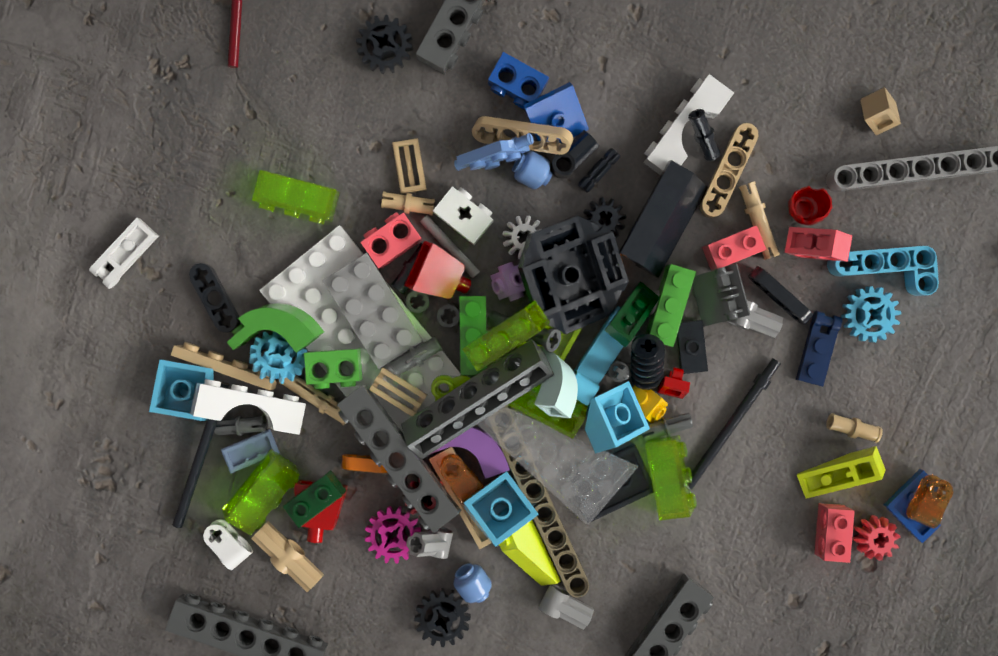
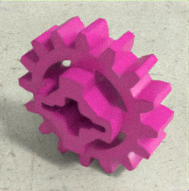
[365,506,421,564]

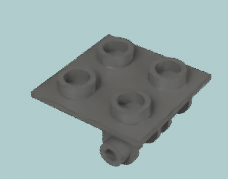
[692,264,750,327]

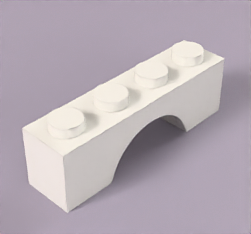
[643,74,734,175]
[190,379,306,435]

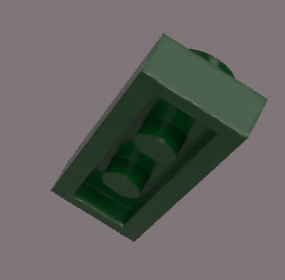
[604,281,659,347]

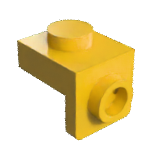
[632,385,668,423]

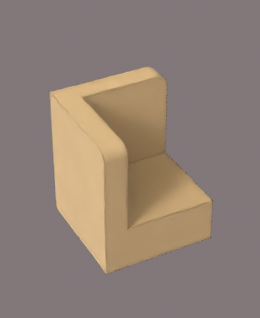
[861,87,901,135]

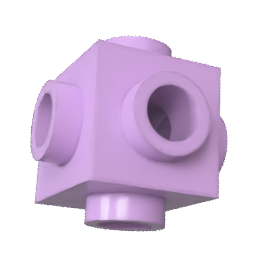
[491,262,525,302]

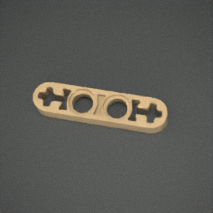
[472,116,573,155]
[700,123,758,218]

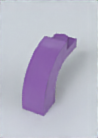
[431,426,510,479]

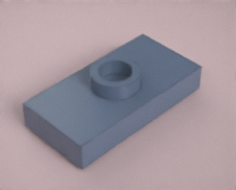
[220,429,280,474]

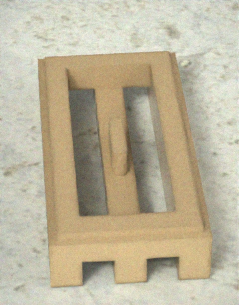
[392,138,427,195]
[369,367,428,416]

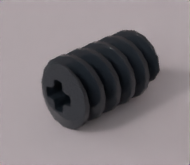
[631,334,665,390]

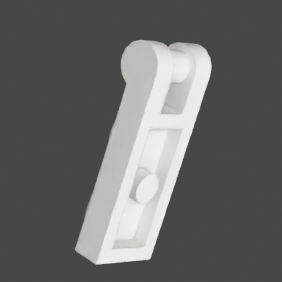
[89,218,159,289]

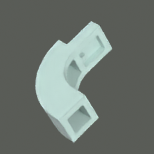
[534,346,578,418]

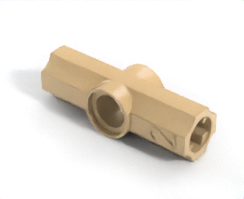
[251,521,324,592]

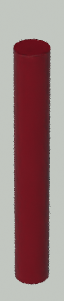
[228,0,242,68]

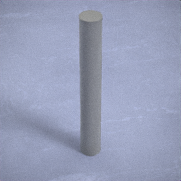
[420,215,480,278]

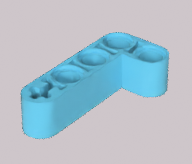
[827,246,939,296]
[573,306,623,406]

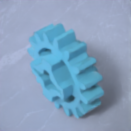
[841,286,901,343]
[249,331,307,384]

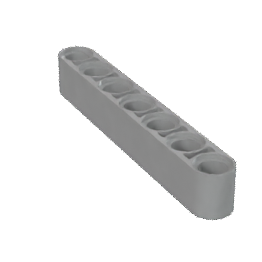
[826,146,998,192]

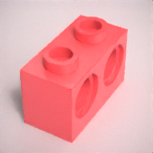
[360,212,423,269]
[702,225,767,271]
[785,227,852,262]
[814,503,854,563]

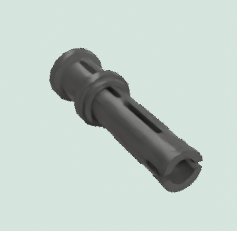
[487,311,561,352]

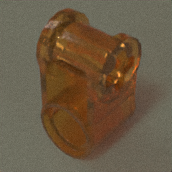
[440,454,484,505]
[906,475,953,529]

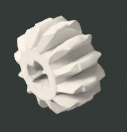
[502,216,540,259]

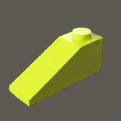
[797,446,886,499]
[499,520,561,586]

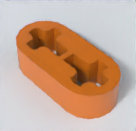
[341,454,388,473]

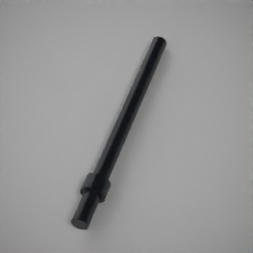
[684,358,781,490]
[172,381,230,528]

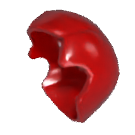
[788,186,832,226]

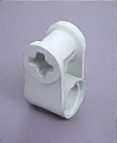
[203,519,253,570]

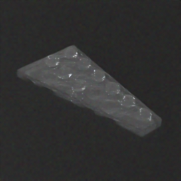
[477,407,639,526]

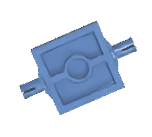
[454,133,534,171]

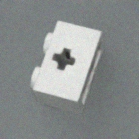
[433,186,493,245]

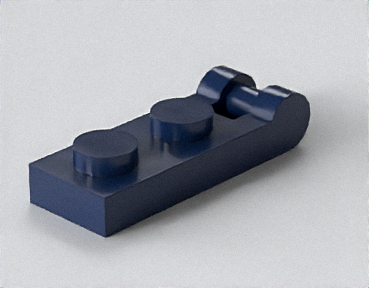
[796,310,842,387]

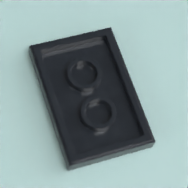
[565,444,657,524]

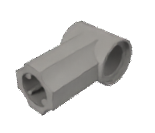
[727,300,783,338]
[406,527,453,559]
[538,584,594,630]

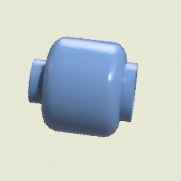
[512,151,552,190]
[453,563,492,603]

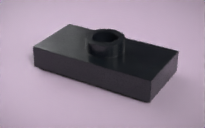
[677,320,708,374]

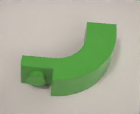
[227,303,324,353]

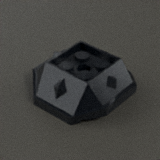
[518,216,629,334]

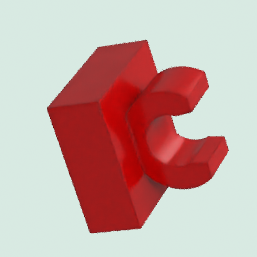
[657,368,690,399]

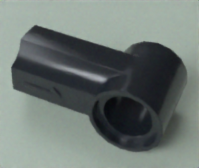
[551,130,599,179]

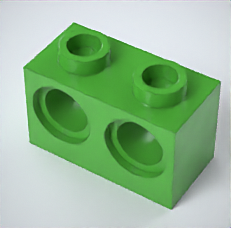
[304,348,363,389]

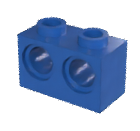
[488,52,549,109]

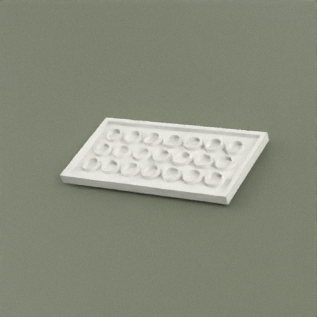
[259,225,461,444]

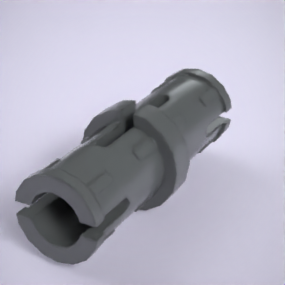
[390,336,443,377]

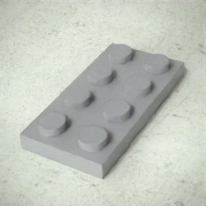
[322,253,423,369]

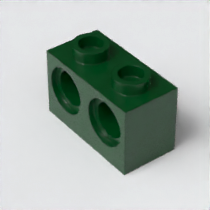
[283,470,346,528]

